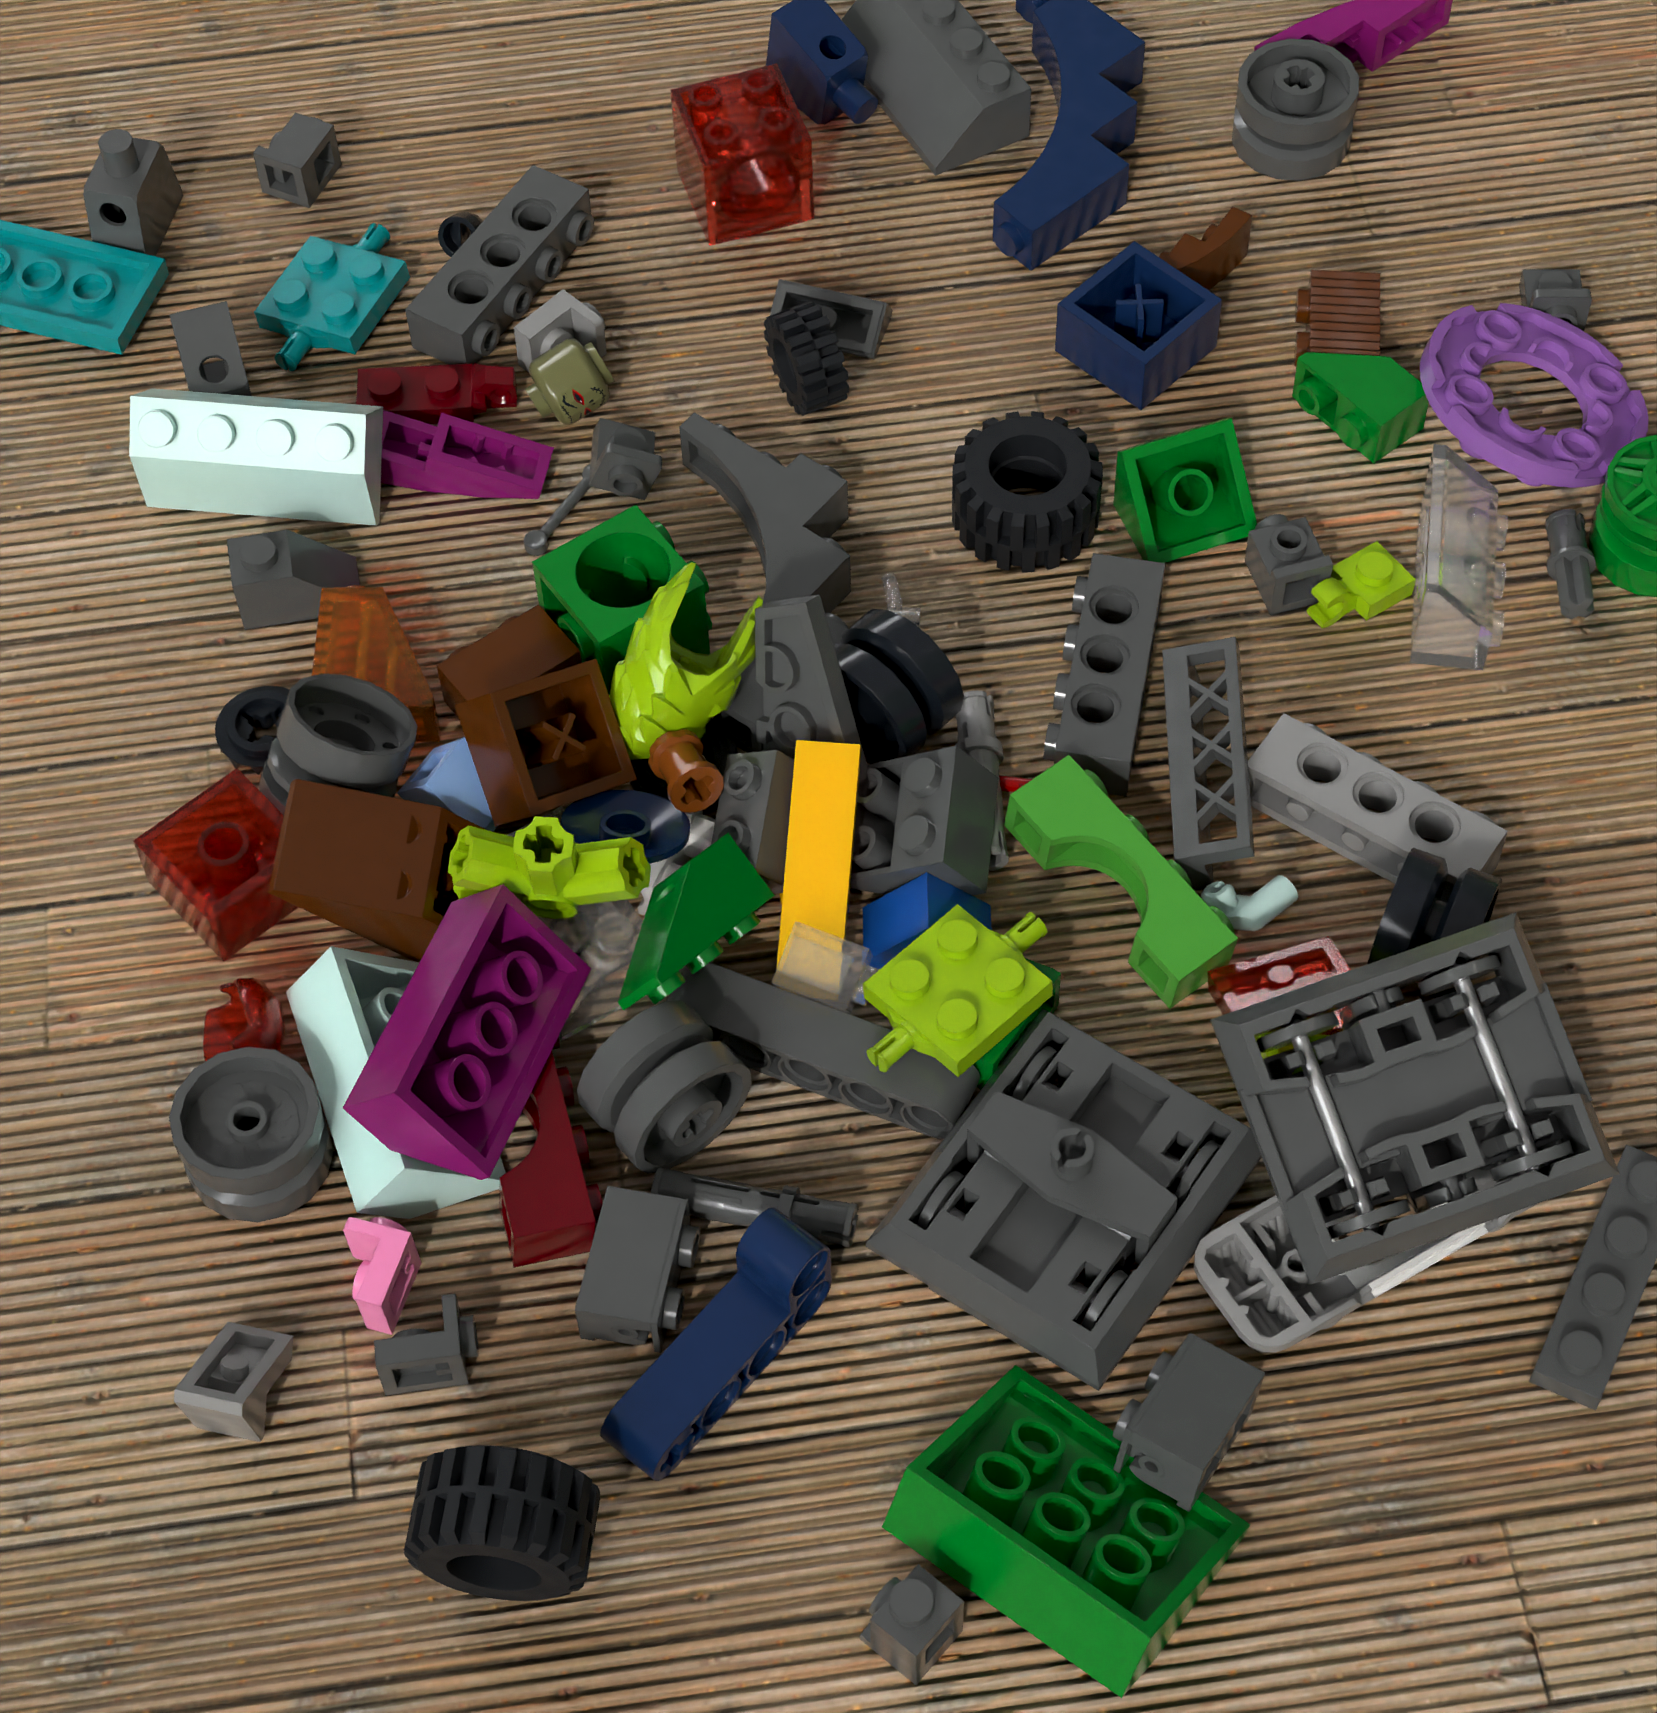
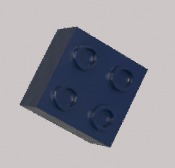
[1055,241,1222,410]

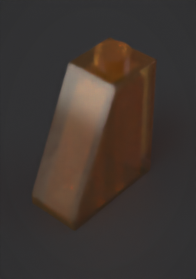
[312,585,441,742]

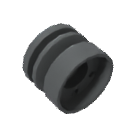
[259,674,417,820]

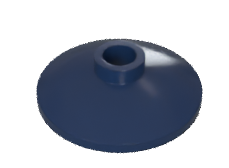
[561,790,690,864]

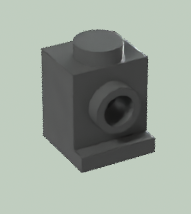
[253,112,342,208]
[1245,514,1333,615]
[860,1564,964,1685]

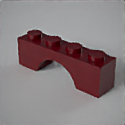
[499,1036,603,1268]

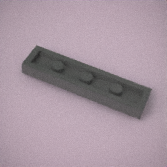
[1529,1145,1657,1411]

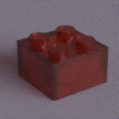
[133,768,299,962]

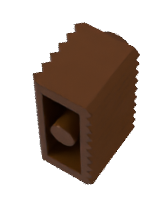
[1294,270,1381,367]

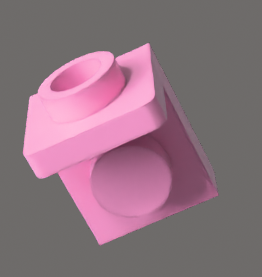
[343,1217,421,1335]

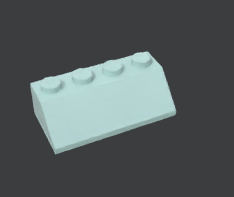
[129,388,383,526]
[286,946,506,1219]

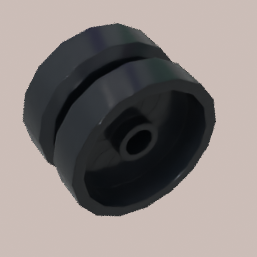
[834,609,964,764]
[1367,848,1502,1003]

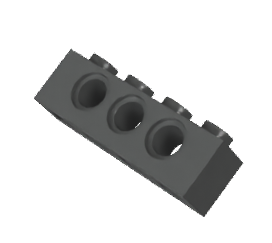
[405,165,594,365]
[1043,553,1165,797]

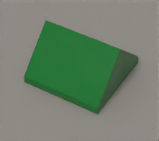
[1113,417,1257,563]

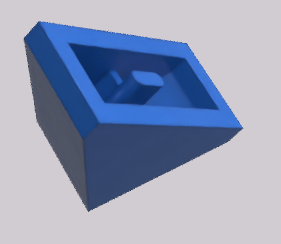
[862,872,992,969]

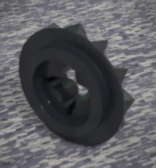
[215,686,290,775]

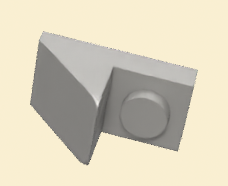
[174,1322,293,1442]

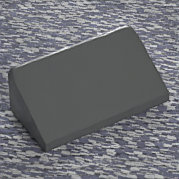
[770,279,893,360]

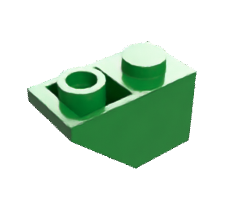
[1292,352,1429,464]

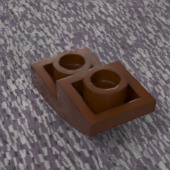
[1159,207,1252,290]

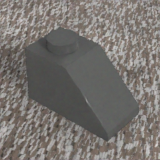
[227,529,364,630]

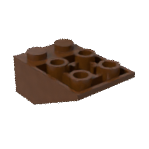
[268,779,486,963]

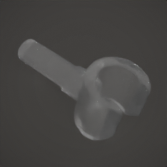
[882,573,921,628]

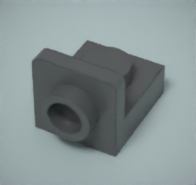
[1519,269,1592,331]
[589,418,662,500]
[374,1293,479,1396]

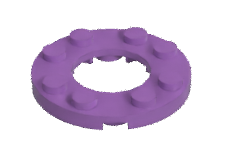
[1420,303,1649,488]

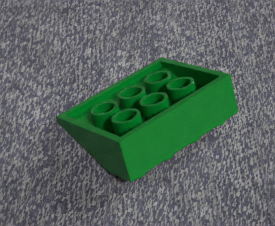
[882,1365,1251,1698]

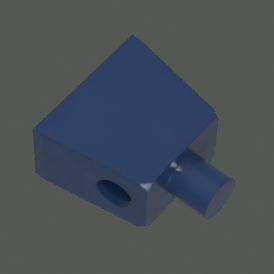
[764,0,878,125]

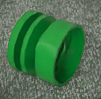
[1589,435,1657,597]

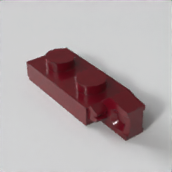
[356,364,517,424]

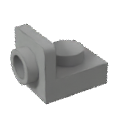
[514,289,606,373]

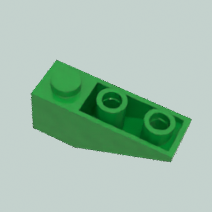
[618,833,775,1010]

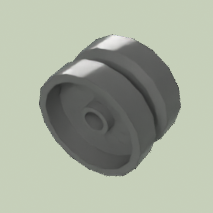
[1232,39,1359,181]
[577,1000,752,1174]
[169,1047,334,1223]

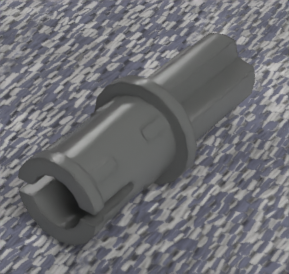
[1545,509,1596,619]

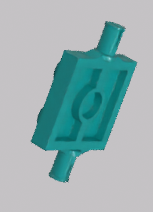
[254,223,410,372]

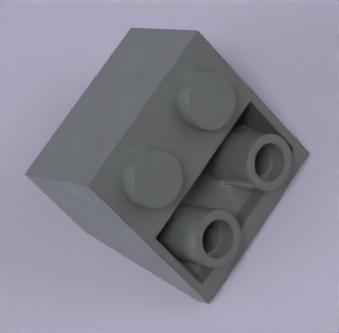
[850,746,999,896]

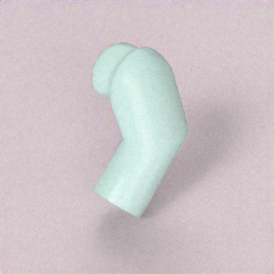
[1201,875,1298,931]

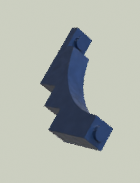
[993,0,1145,271]

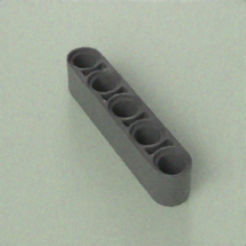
[666,963,981,1139]

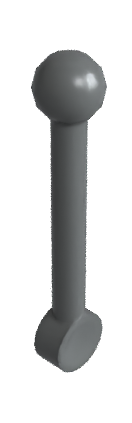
[524,464,590,556]

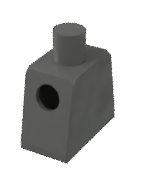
[83,129,183,256]
[169,301,252,396]

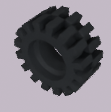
[764,301,849,416]

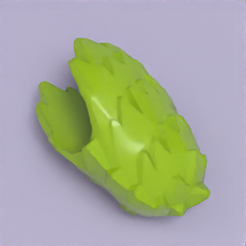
[609,562,763,760]

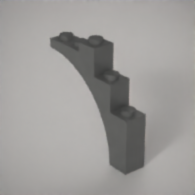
[679,412,851,753]

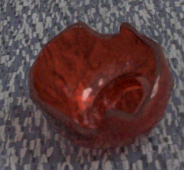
[203,978,286,1062]

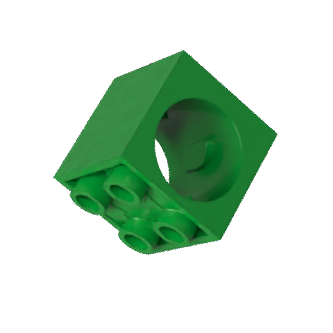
[532,505,712,696]

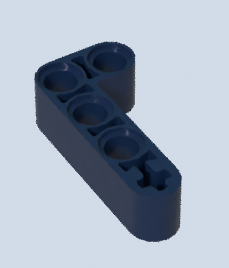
[600,1207,832,1481]

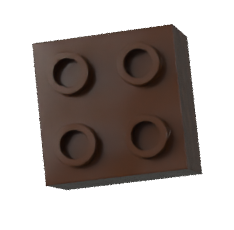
[454,659,637,826]

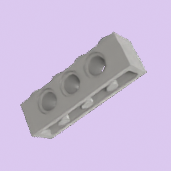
[1248,713,1508,903]

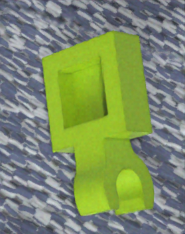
[1307,541,1416,628]

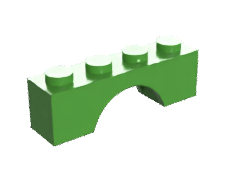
[1004,755,1238,1009]

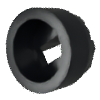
[438,212,483,257]

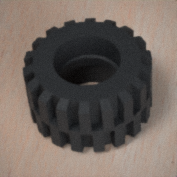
[952,411,1103,573]
[404,1445,600,1601]

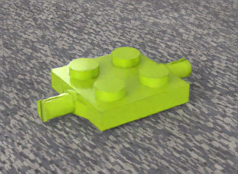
[863,904,1053,1077]

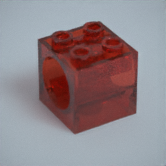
[670,63,814,246]

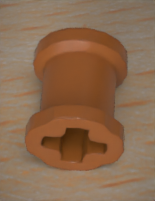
[648,729,724,813]

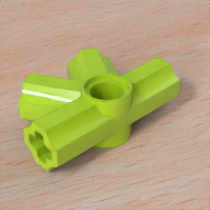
[448,816,651,919]

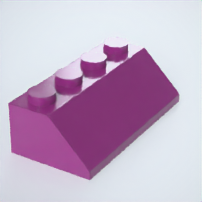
[343,884,591,1180]

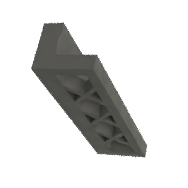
[1162,637,1255,891]

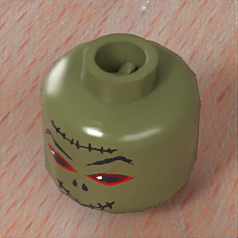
[525,338,615,425]

